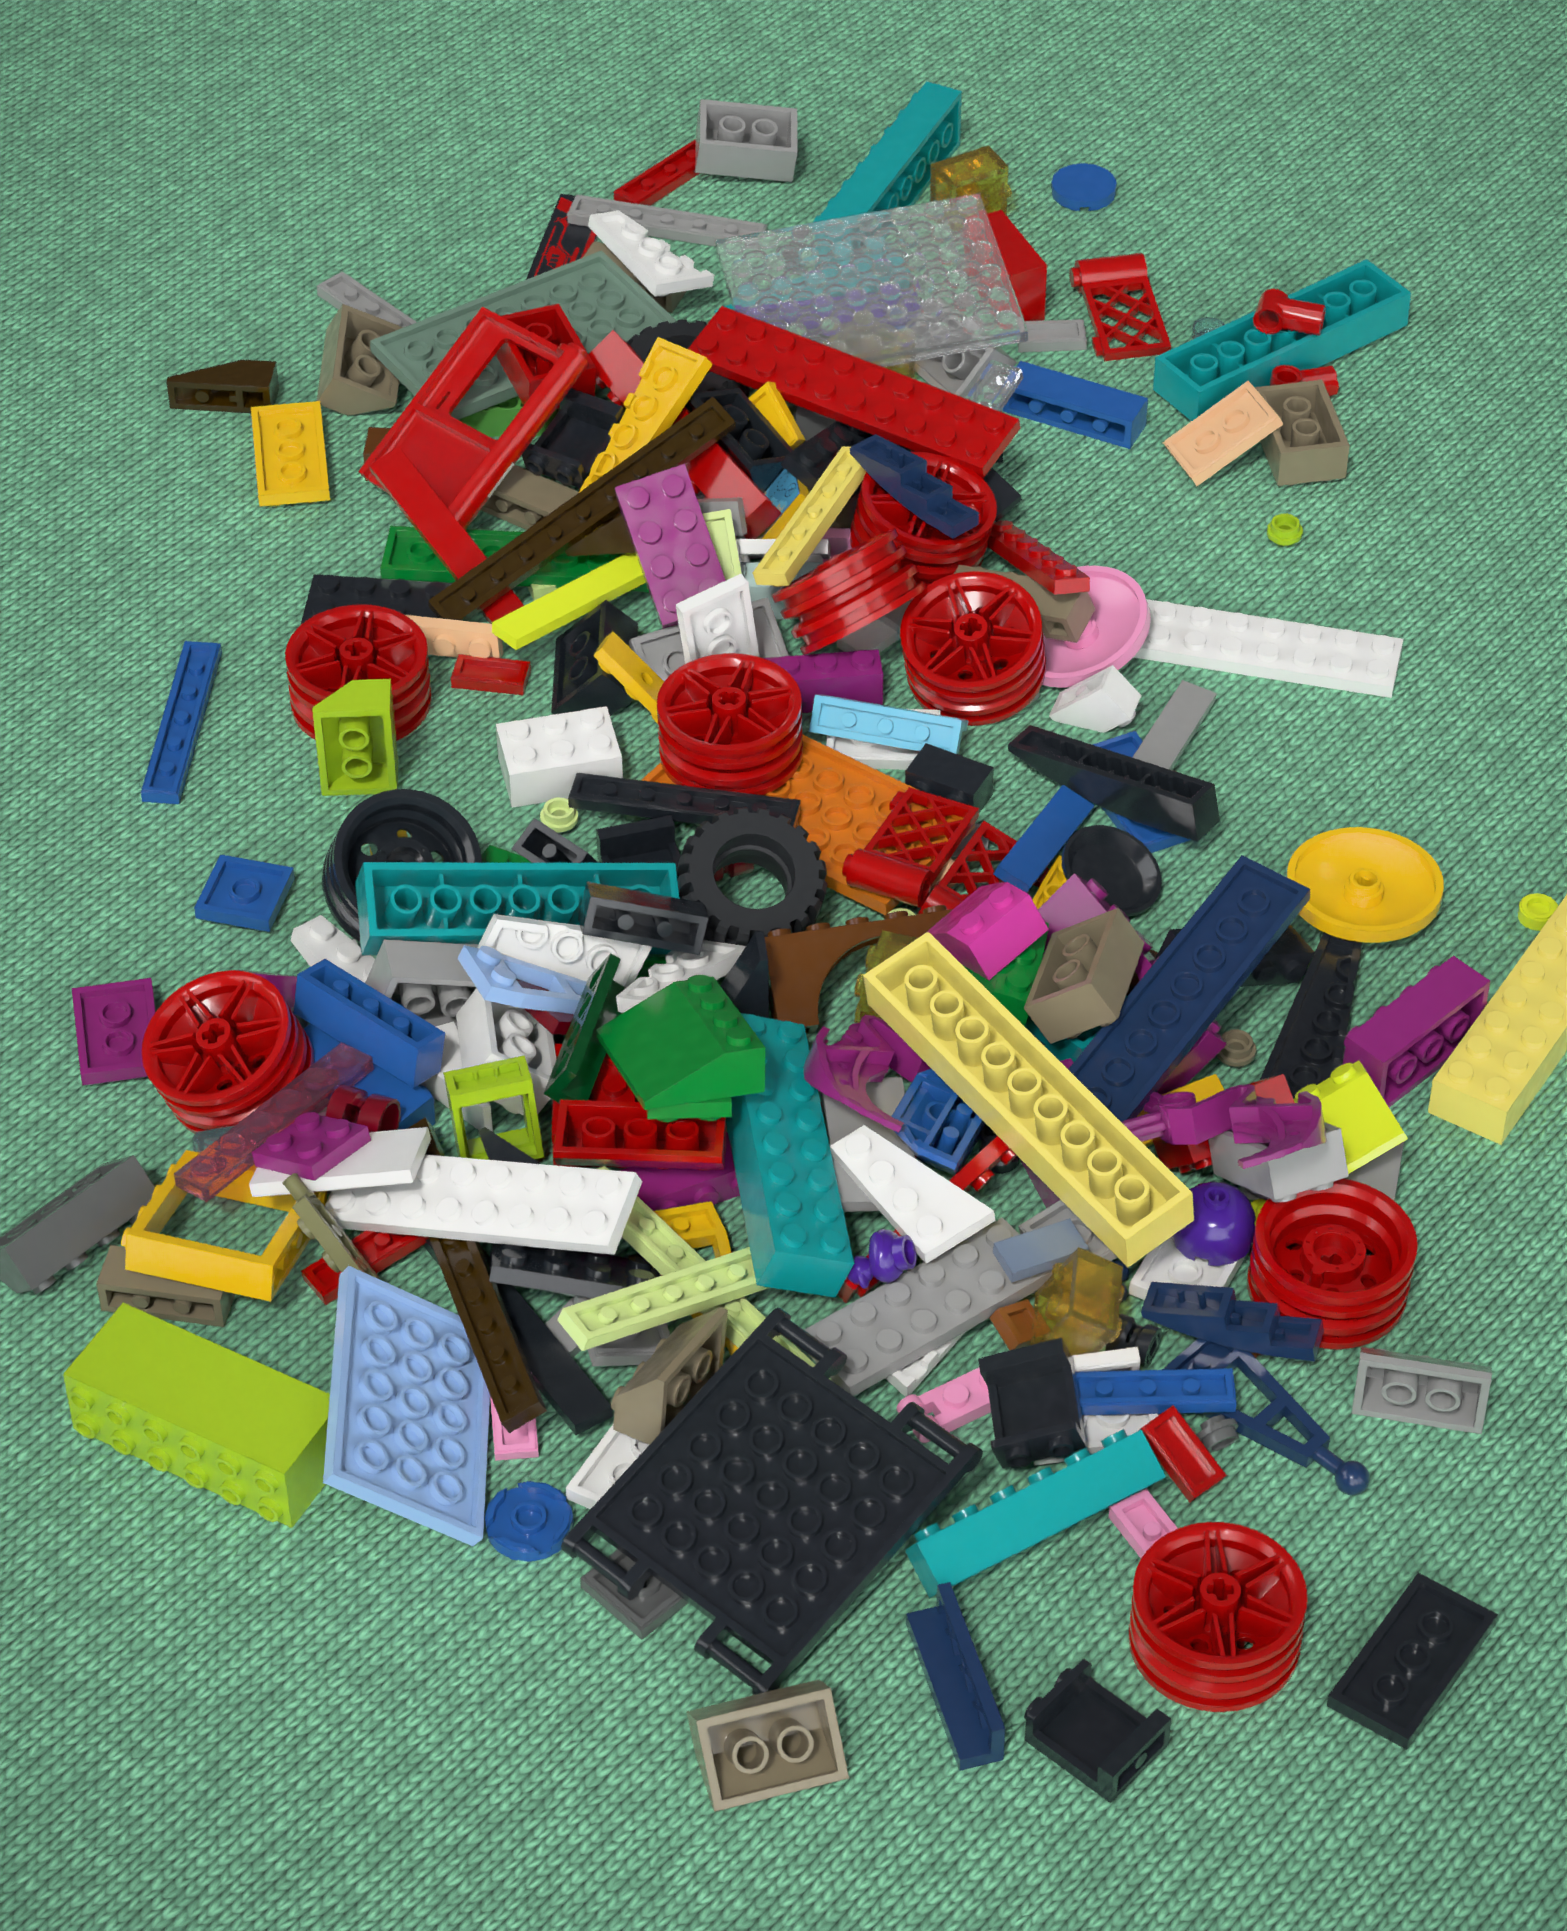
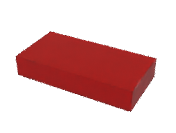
[451,654,531,696]
[1138,1405,1227,1503]

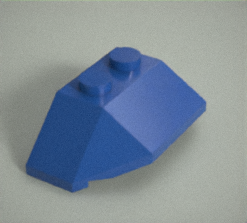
[891,1069,986,1175]

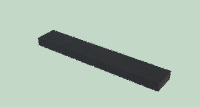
[568,773,801,829]

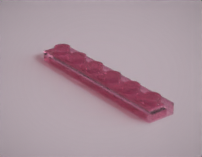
[174,1042,374,1202]

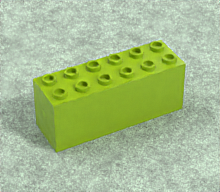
[63,1303,330,1528]

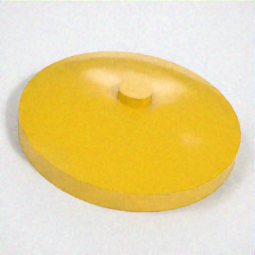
[1286,827,1444,943]

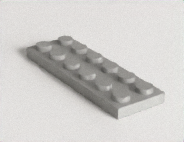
[805,1217,1055,1396]

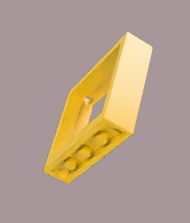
[121,1150,327,1302]

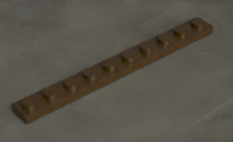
[428,397,736,621]
[407,1118,547,1433]

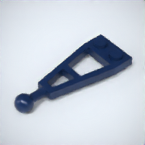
[1162,1338,1370,1496]

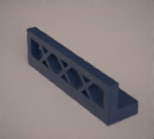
[906,1582,1005,1771]

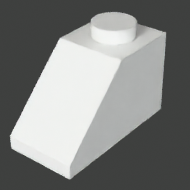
[1049,665,1141,733]

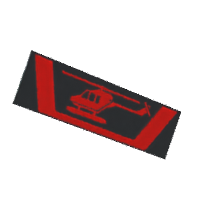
[526,194,597,280]

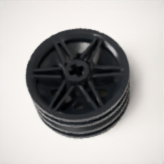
[322,789,482,942]

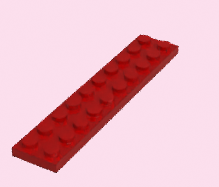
[688,306,1020,478]

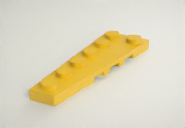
[579,337,713,492]

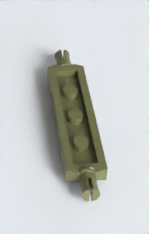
[282,1173,380,1279]

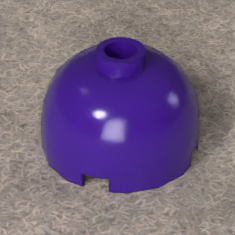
[1172,1181,1256,1266]

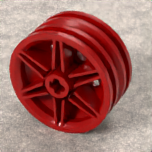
[850,452,997,586]
[771,528,927,655]
[900,571,1046,726]
[285,604,432,741]
[657,653,803,795]
[142,970,314,1141]
[1247,1178,1418,1349]
[1129,1522,1307,1712]

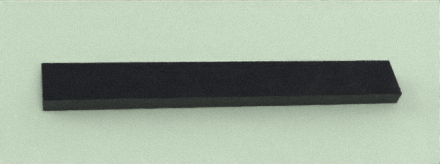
[423,1239,613,1435]

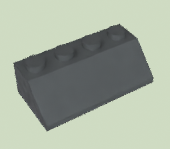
[0,1155,155,1294]

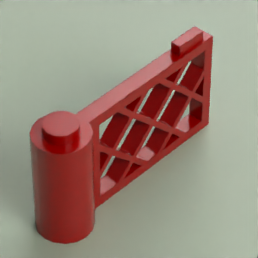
[1069,253,1171,361]
[842,787,979,908]
[918,821,1050,914]

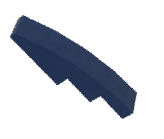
[850,434,979,539]
[1141,1282,1324,1362]

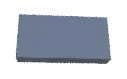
[993,1218,1089,1283]

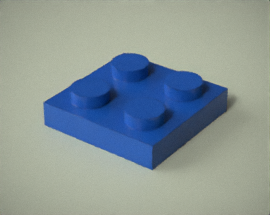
[194,854,295,932]

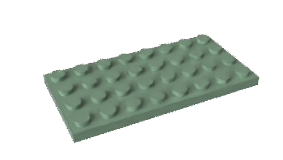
[370,251,677,420]

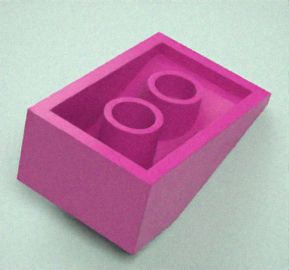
[923,882,1049,980]

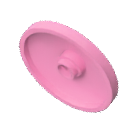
[1042,566,1151,688]

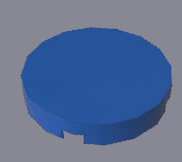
[1051,163,1117,211]
[485,1481,574,1562]

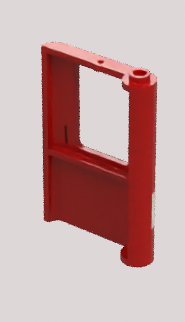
[358,306,589,530]

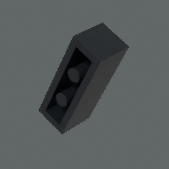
[578,881,708,955]

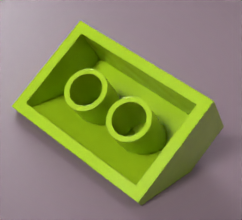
[313,679,398,796]

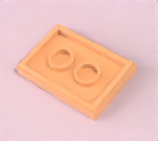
[1163,381,1283,486]

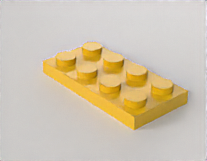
[251,401,330,507]

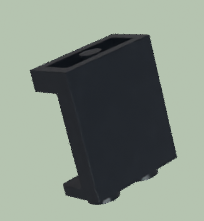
[522,388,624,488]
[596,815,680,870]
[978,1337,1087,1469]
[1024,1659,1171,1803]

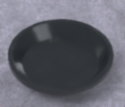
[1062,825,1162,917]

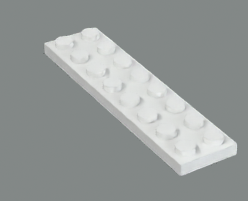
[1133,599,1403,698]
[325,1155,642,1255]

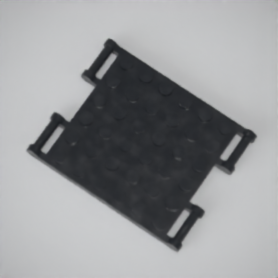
[561,1308,983,1695]

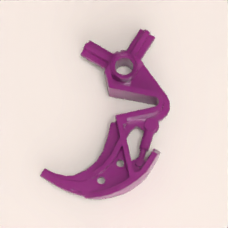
[803,1015,931,1133]
[1121,1084,1327,1169]

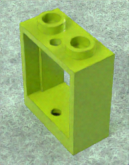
[443,1055,544,1160]

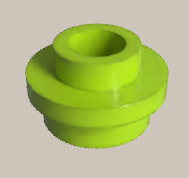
[1267,513,1303,546]

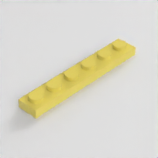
[753,446,866,587]

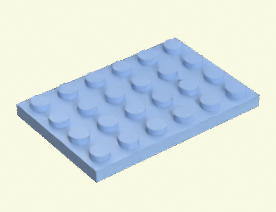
[323,1266,490,1546]

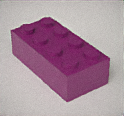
[615,464,726,629]
[1342,956,1490,1108]

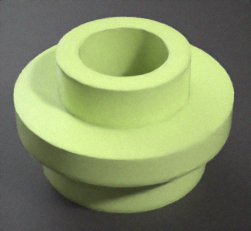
[540,797,578,832]

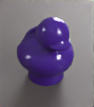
[847,1229,916,1289]

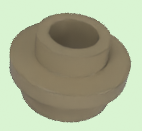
[1216,1029,1256,1067]

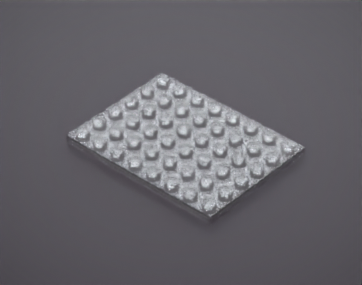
[715,194,1028,367]

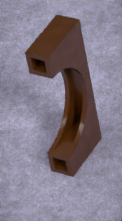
[765,905,953,1035]

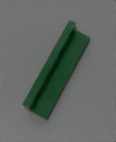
[543,953,626,1103]

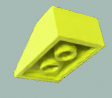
[1294,1060,1408,1174]

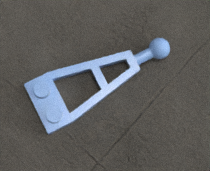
[457,945,622,1014]

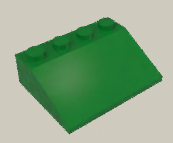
[596,975,765,1110]

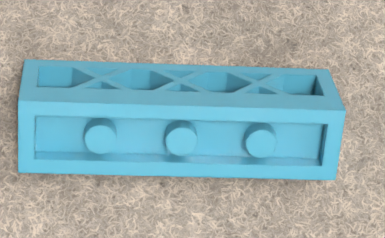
[809,695,968,754]

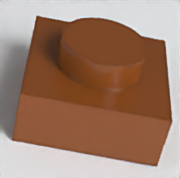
[989,1299,1050,1350]

